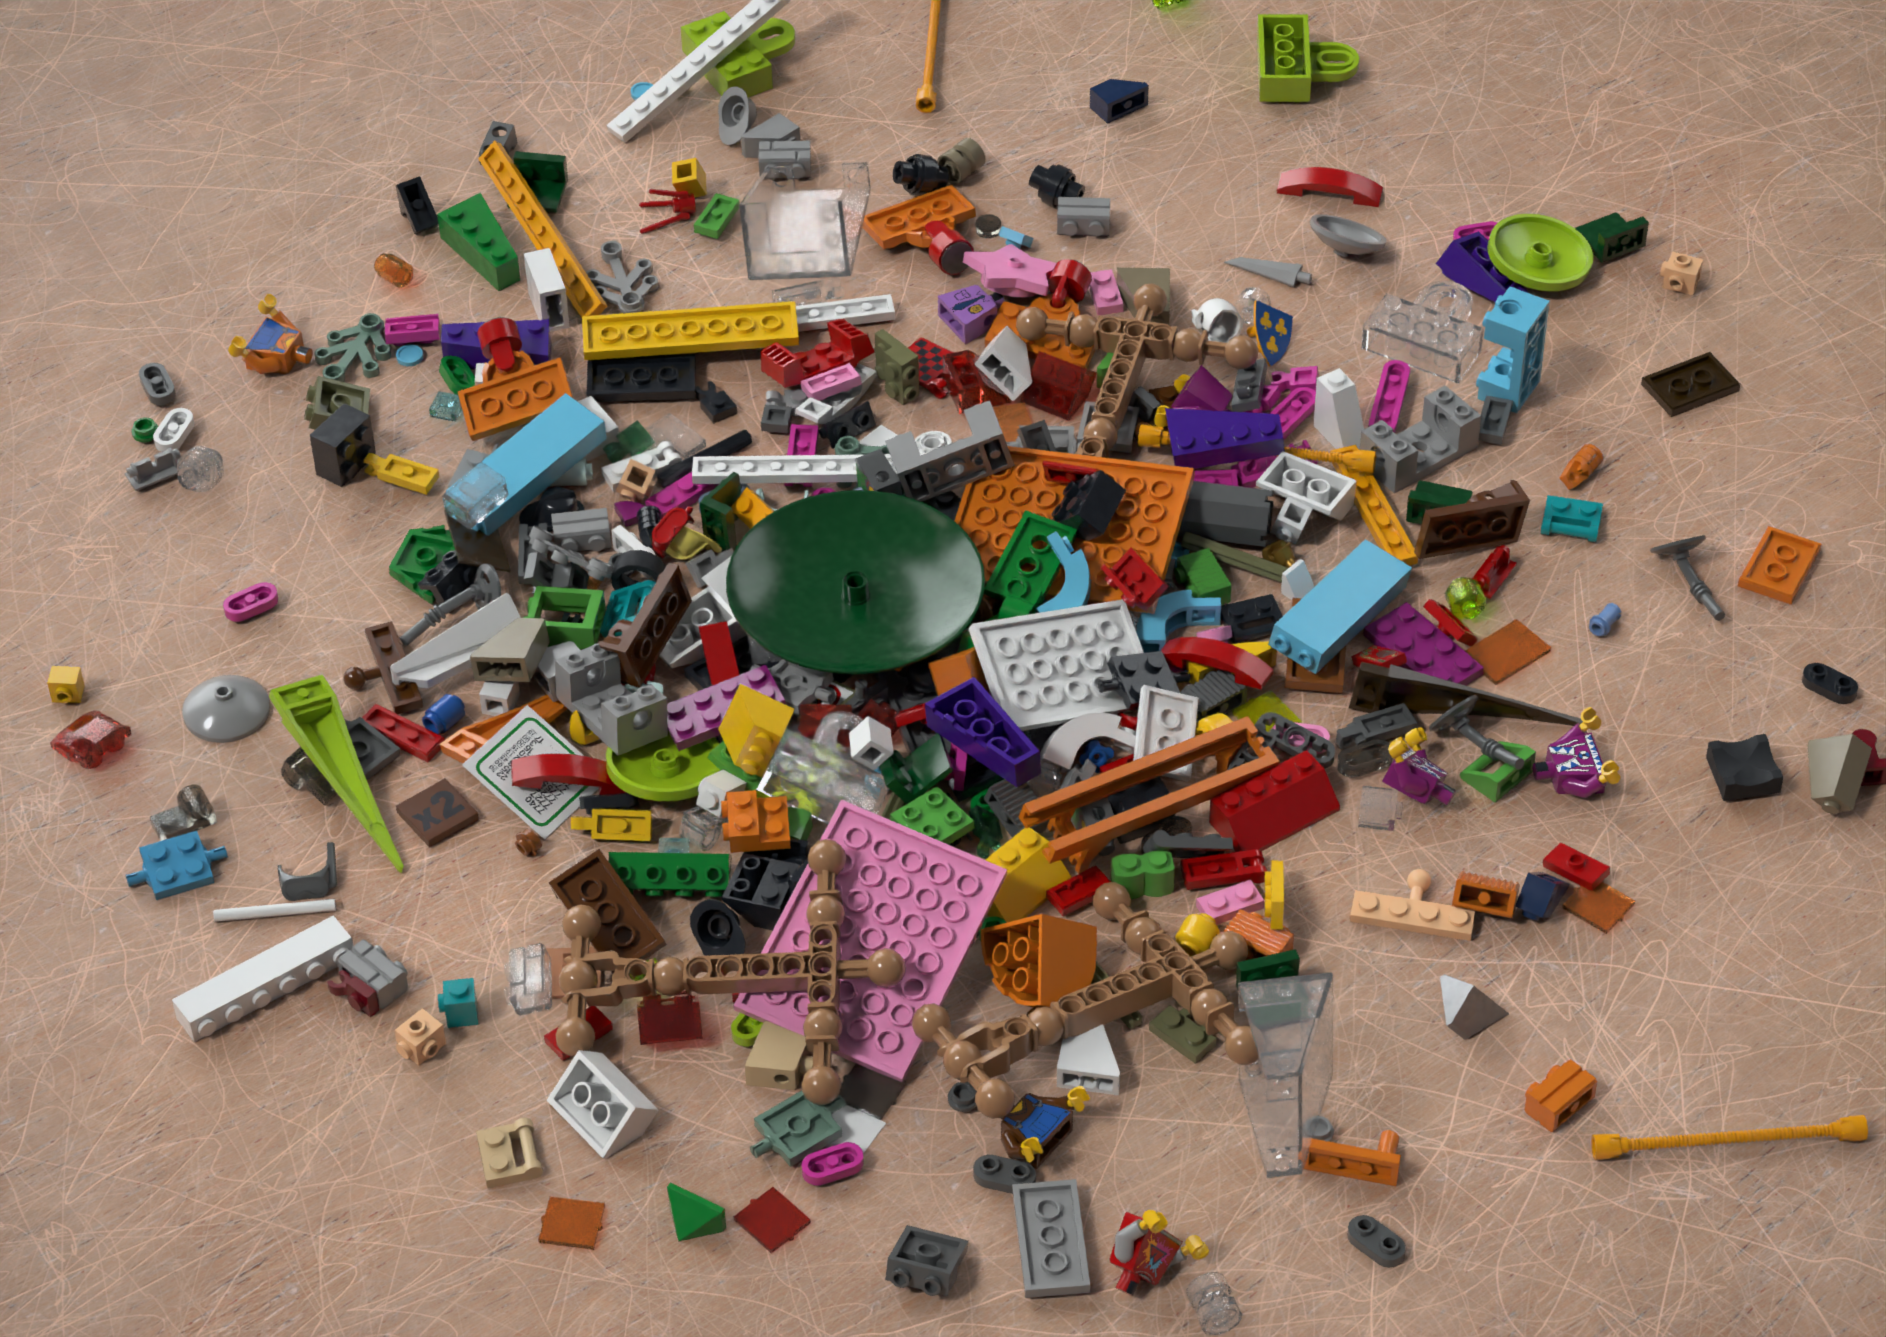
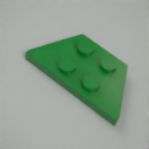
[389,525,455,604]

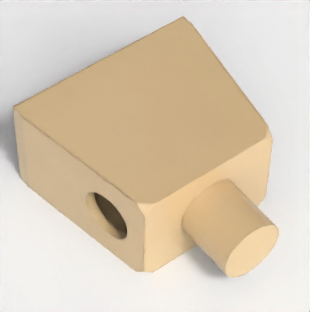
[745,1021,813,1090]

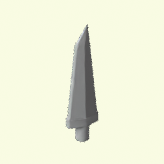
[1224,257,1312,287]

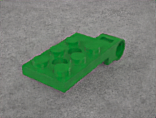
[984,510,1077,619]

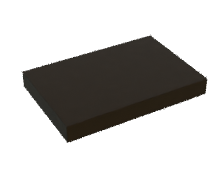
[1641,352,1740,417]

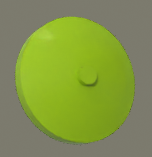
[1487,214,1593,291]
[606,731,721,801]

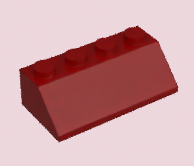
[1209,750,1340,852]

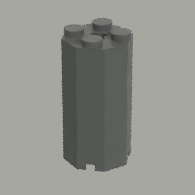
[1177,481,1274,547]

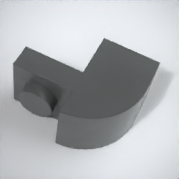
[524,552,589,594]

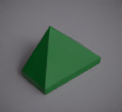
[667,1182,726,1242]

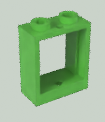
[523,586,606,649]

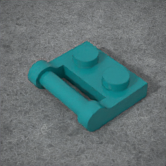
[1541,495,1603,542]
[600,580,656,638]

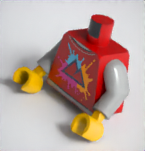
[1109,1210,1209,1296]

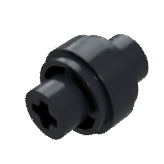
[893,154,949,196]
[1029,164,1085,207]

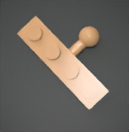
[1350,869,1475,941]

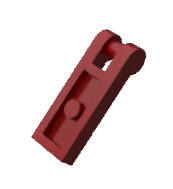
[1180,849,1267,890]

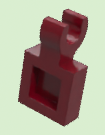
[327,970,379,1017]

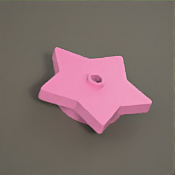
[963,244,1056,297]

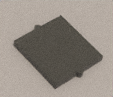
[839,1064,906,1120]

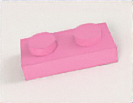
[1089,269,1124,316]
[800,363,862,401]
[1196,880,1264,925]

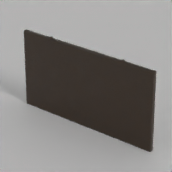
[444,509,511,573]

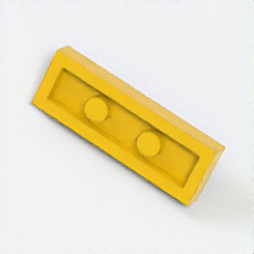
[1264,860,1284,930]

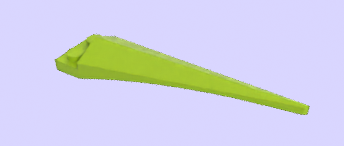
[269,674,404,873]

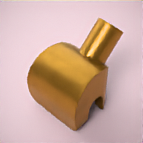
[1262,539,1296,568]

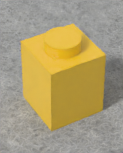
[672,157,707,198]

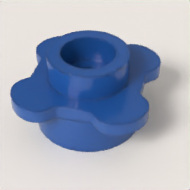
[1079,739,1114,773]

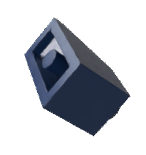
[1090,79,1149,124]
[1515,872,1570,921]

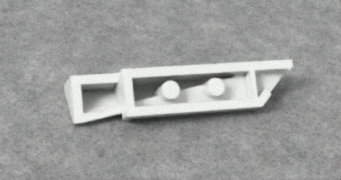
[390,593,521,688]

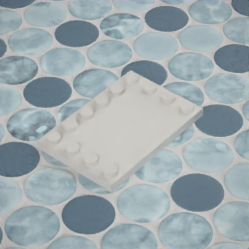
[968,599,1144,731]

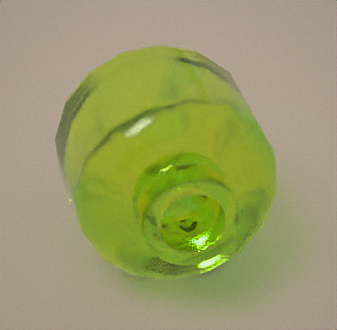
[1445,577,1486,619]

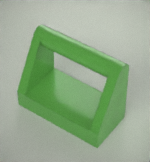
[1460,741,1536,803]

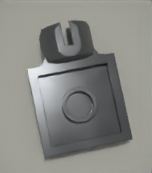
[344,717,400,780]

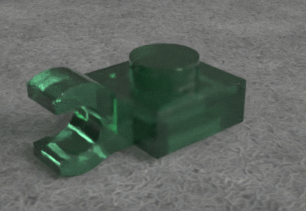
[603,420,655,463]
[969,805,1003,859]

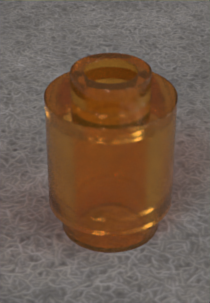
[374,253,413,288]

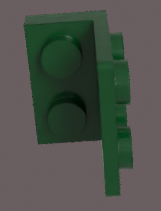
[507,151,568,213]
[1575,212,1649,263]
[699,472,741,552]
[1406,480,1473,525]
[880,733,953,804]
[1236,949,1314,1031]

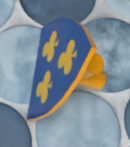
[1246,300,1293,367]

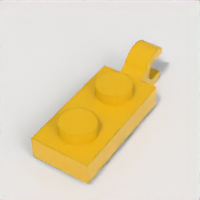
[364,453,439,495]
[571,808,653,841]

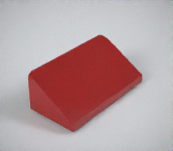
[1042,460,1105,484]

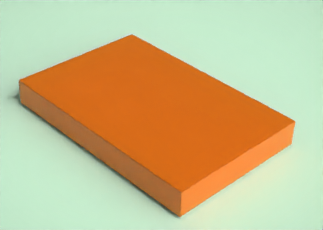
[1738,526,1822,605]

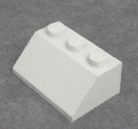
[1256,451,1357,521]
[547,1050,658,1159]

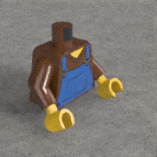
[1001,1086,1090,1169]

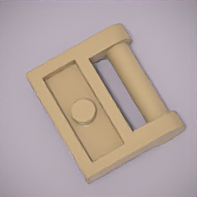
[476,1118,543,1188]

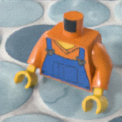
[228,294,313,374]

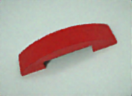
[1277,167,1383,207]
[1160,637,1273,690]
[511,754,627,795]

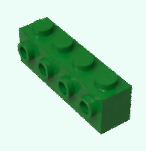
[608,852,732,897]

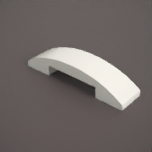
[795,363,877,424]

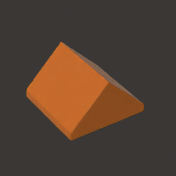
[928,647,992,696]

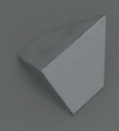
[1440,975,1509,1040]

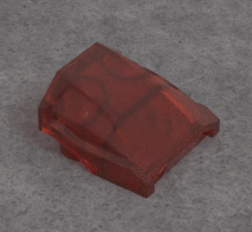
[50,710,132,769]

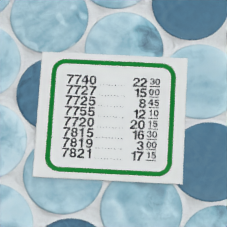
[462,705,599,840]

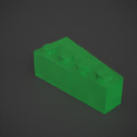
[437,192,520,291]

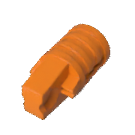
[1559,444,1603,490]

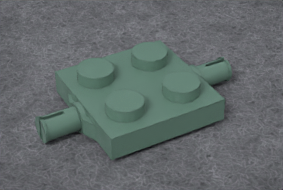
[750,1090,846,1167]

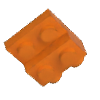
[721,790,791,853]

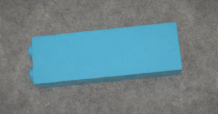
[446,393,607,536]
[1268,539,1412,674]

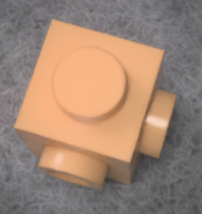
[1660,252,1703,295]
[616,459,656,503]
[395,1009,446,1066]

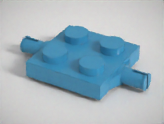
[125,831,228,900]

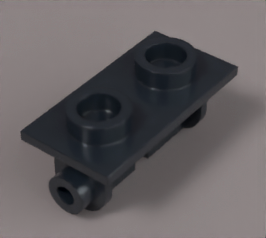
[819,401,876,449]

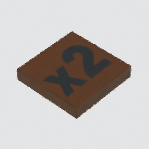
[396,778,479,848]

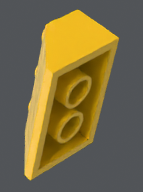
[718,684,794,777]
[985,827,1071,922]

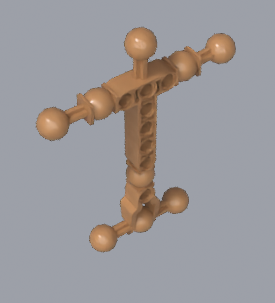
[1016,283,1258,458]
[556,839,906,1106]
[912,882,1264,1119]

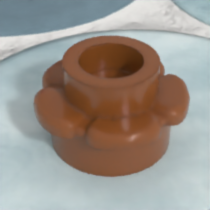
[515,828,542,856]

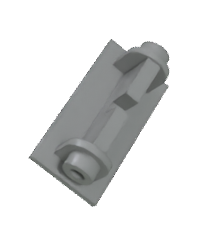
[125,448,186,491]

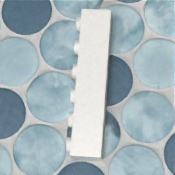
[172,915,353,1042]

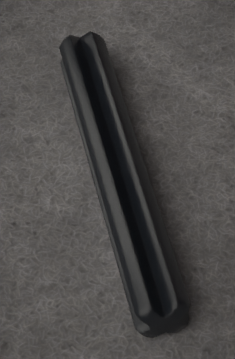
[656,430,752,488]

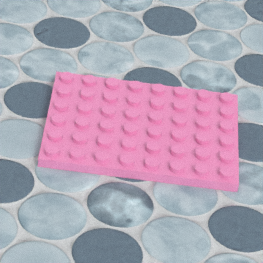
[734,800,1007,1083]

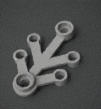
[586,241,659,313]
[529,526,612,581]

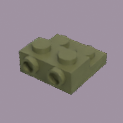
[874,329,919,405]
[304,376,370,430]

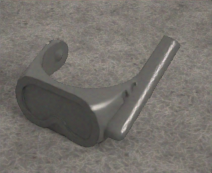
[277,842,337,901]

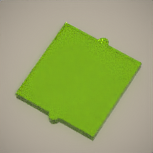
[1232,691,1302,732]

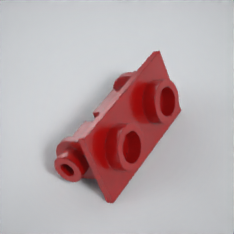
[1466,545,1517,599]

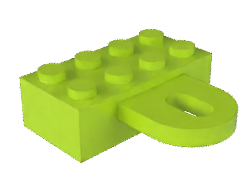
[681,11,795,98]
[1257,14,1359,102]

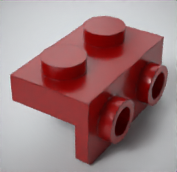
[1101,548,1169,611]

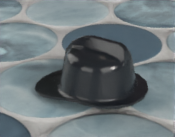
[519,487,585,532]
[690,899,746,956]

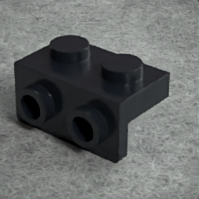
[418,550,485,613]

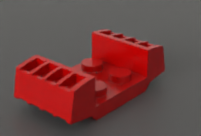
[761,319,875,388]

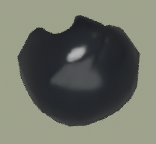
[906,653,944,693]

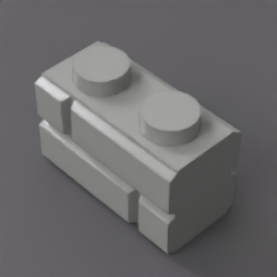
[759,141,811,179]
[1057,197,1110,236]
[551,508,611,552]
[337,940,408,1009]

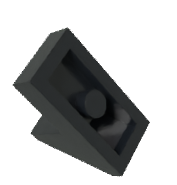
[396,176,439,234]

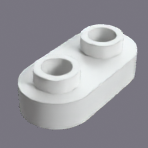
[153,408,194,452]

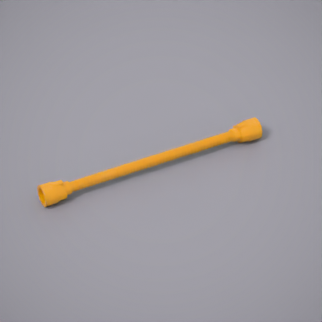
[915,0,941,113]
[1138,424,1376,473]
[1591,1115,1868,1160]

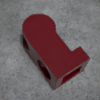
[1852,729,1886,786]

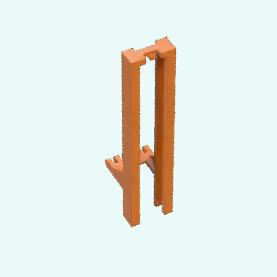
[1018,716,1279,874]

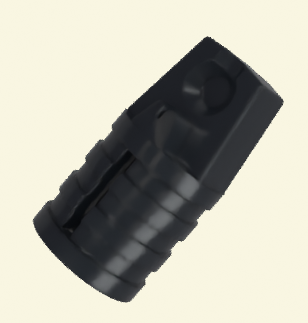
[636,506,662,555]

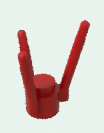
[639,189,696,234]

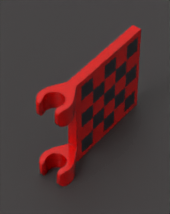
[908,337,976,399]

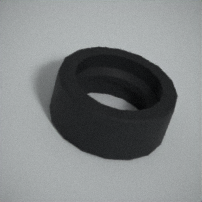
[611,550,666,602]

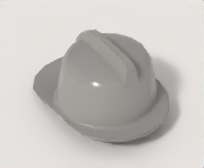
[718,87,757,145]

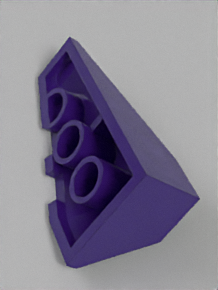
[1436,231,1528,302]

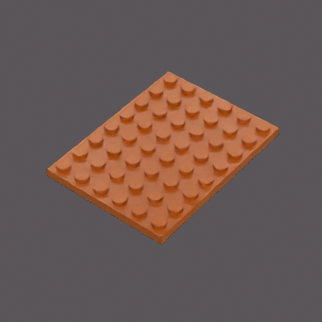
[954,446,1195,614]

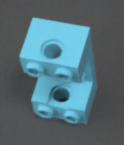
[1476,287,1550,413]

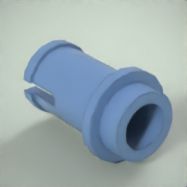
[1589,603,1622,636]

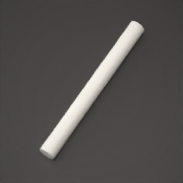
[213,899,336,922]

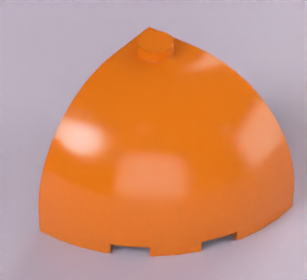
[980,914,1097,1008]

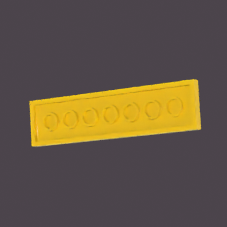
[582,301,799,360]

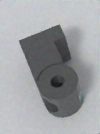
[479,121,518,165]

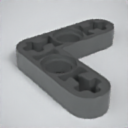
[1228,712,1335,770]

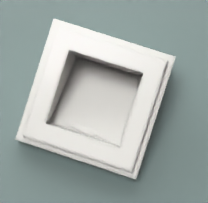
[1281,559,1314,600]

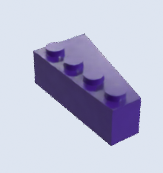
[441,319,552,370]
[1165,408,1285,469]
[925,677,1042,787]

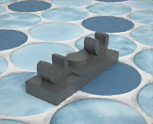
[1231,359,1268,412]

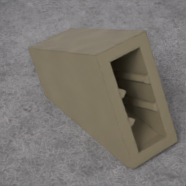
[1117,267,1170,325]
[470,618,550,682]
[1808,734,1872,814]

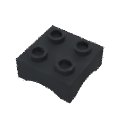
[1706,734,1783,801]

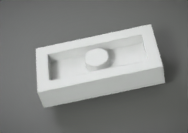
[611,525,656,579]

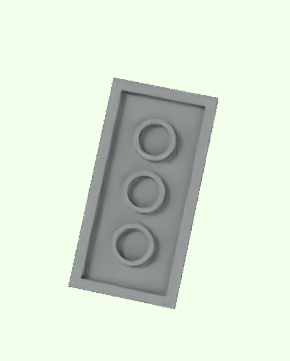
[1012,1179,1090,1298]

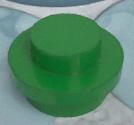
[131,417,158,442]

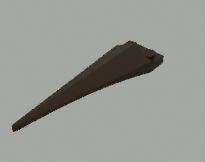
[1349,662,1583,726]

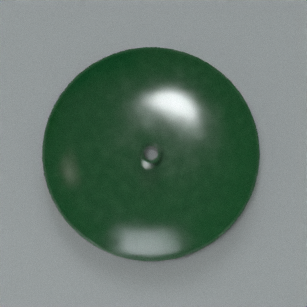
[726,490,985,674]

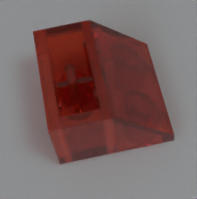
[943,349,1011,414]
[1020,351,1097,420]
[637,991,703,1045]

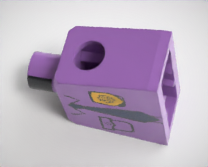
[938,285,1005,344]

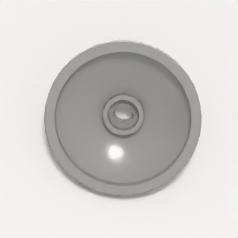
[1310,214,1386,257]
[182,675,270,743]

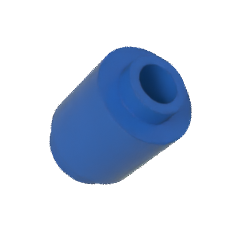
[422,694,465,734]

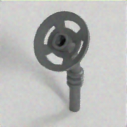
[1650,535,1725,621]
[399,564,501,646]
[1428,695,1524,769]

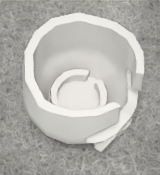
[1191,298,1243,343]

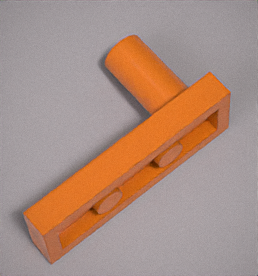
[1302,1130,1401,1186]

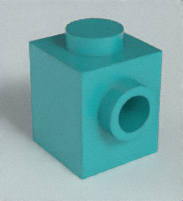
[438,978,478,1028]

